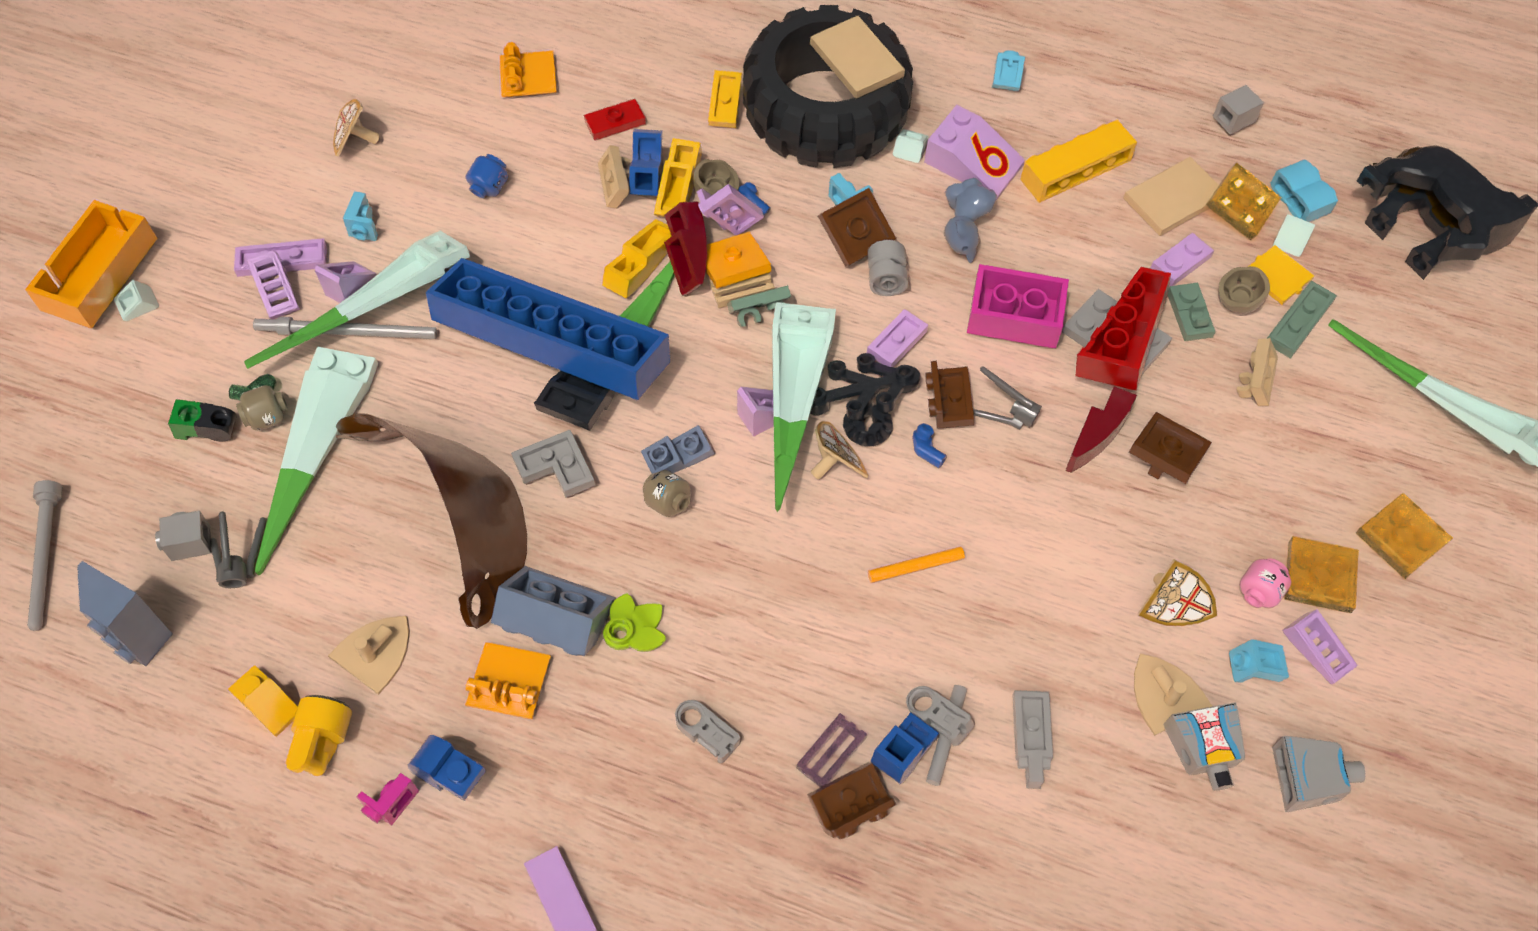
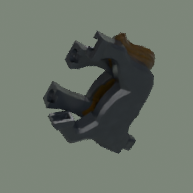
[1356,145,1538,280]

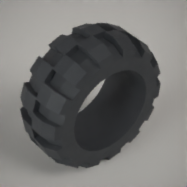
[743,5,913,168]

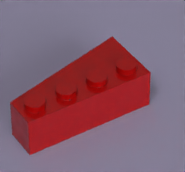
[1075,267,1171,391]

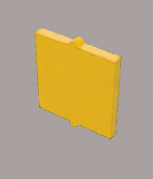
[1248,245,1314,305]

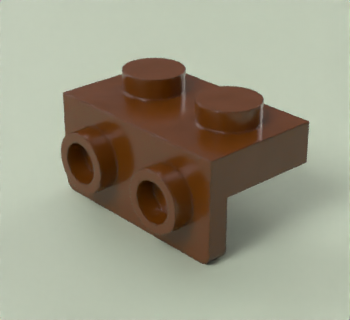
[925,361,974,429]
[807,762,896,839]

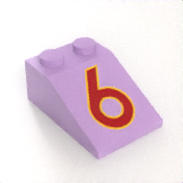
[924,105,1025,200]

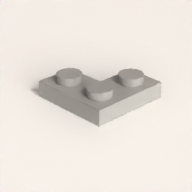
[511,430,595,498]

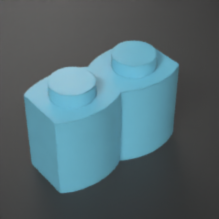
[1270,159,1338,222]

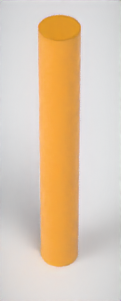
[868,546,965,583]

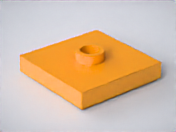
[706,231,772,289]

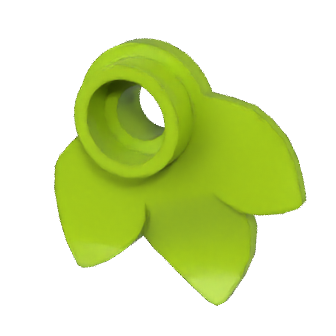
[603,593,666,652]

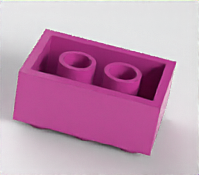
[966,264,1069,349]

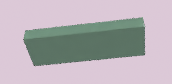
[1267,280,1337,359]

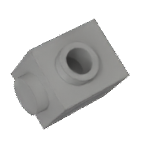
[1213,85,1264,135]
[155,510,212,561]

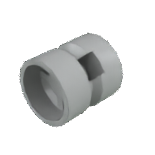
[868,240,908,296]

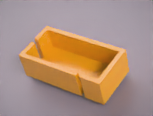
[25,200,157,329]

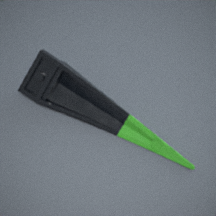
[534,261,675,431]

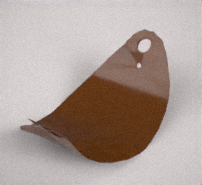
[336,413,527,629]

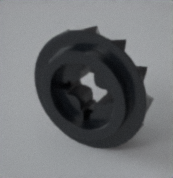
[843,401,893,446]

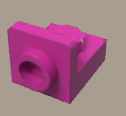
[357,772,419,826]

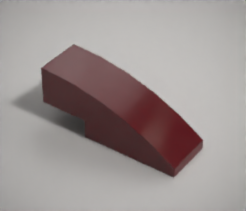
[664,201,707,296]
[1065,386,1137,473]

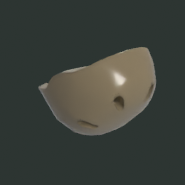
[693,159,739,195]
[1219,266,1270,313]

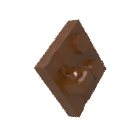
[818,188,897,267]
[1129,412,1212,484]

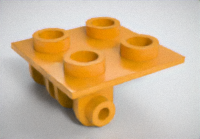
[499,42,557,97]
[465,642,551,720]

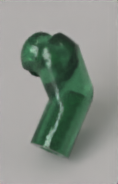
[229,374,277,401]

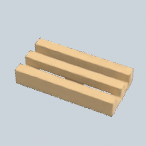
[710,273,775,308]

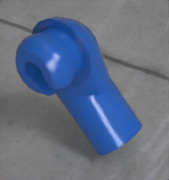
[738,182,771,215]
[912,423,947,468]

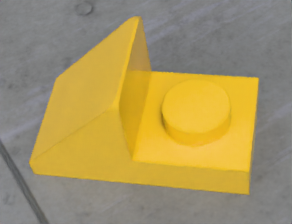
[228,665,298,737]

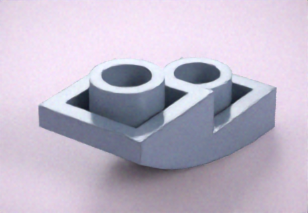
[641,425,715,473]

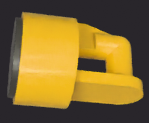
[286,695,352,776]

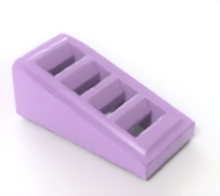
[247,250,300,319]
[1282,609,1358,684]

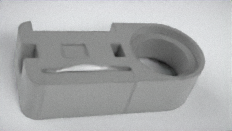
[906,686,974,746]
[675,700,740,763]

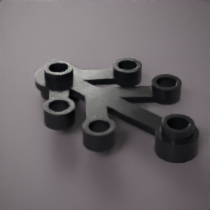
[810,353,920,420]

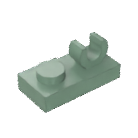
[1168,282,1216,341]
[727,285,791,327]

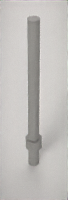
[253,317,437,339]

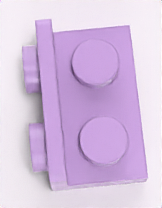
[697,184,764,235]

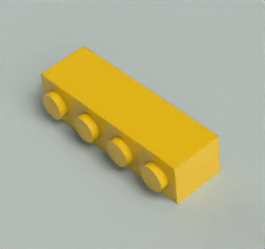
[1020,119,1137,203]

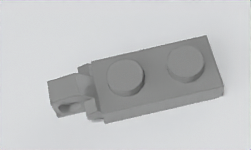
[1013,690,1053,789]

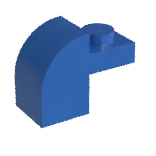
[629,129,664,196]
[871,712,939,784]
[407,735,486,801]

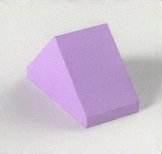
[315,261,377,303]
[737,387,774,437]

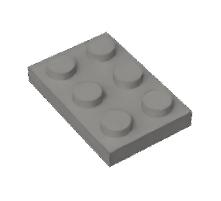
[1062,289,1172,376]

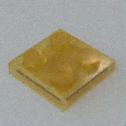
[1206,162,1281,240]
[1356,493,1453,580]
[1284,536,1359,614]

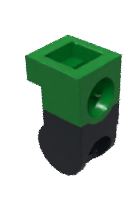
[168,399,237,442]

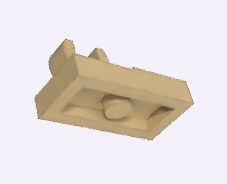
[598,145,630,209]
[1236,338,1278,406]

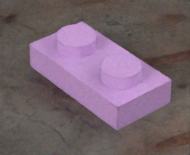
[1151,233,1214,286]
[867,309,928,367]

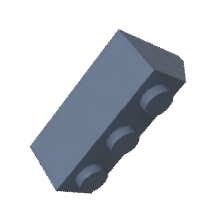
[77,561,173,667]
[491,566,616,656]

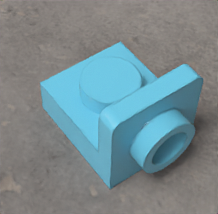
[992,51,1025,91]
[828,173,873,205]
[343,191,378,241]
[1229,639,1289,683]

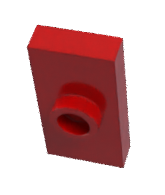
[584,99,646,141]

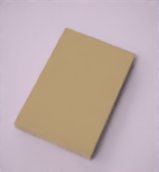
[810,16,905,99]
[1123,157,1228,236]

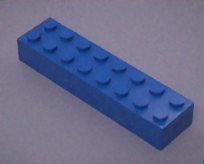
[426,258,670,400]

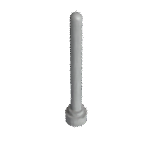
[27,480,62,631]

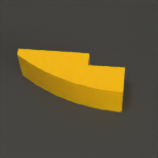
[654,138,703,217]
[602,219,671,299]

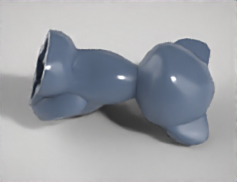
[944,178,997,263]

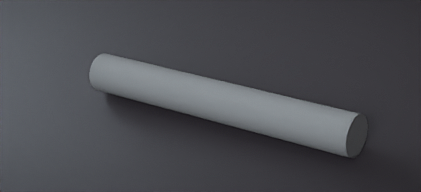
[926,685,967,786]

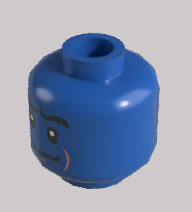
[465,154,508,199]

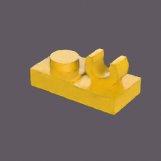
[708,70,742,128]

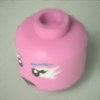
[1240,558,1291,608]

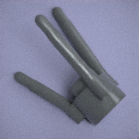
[973,366,1042,430]
[210,511,266,589]

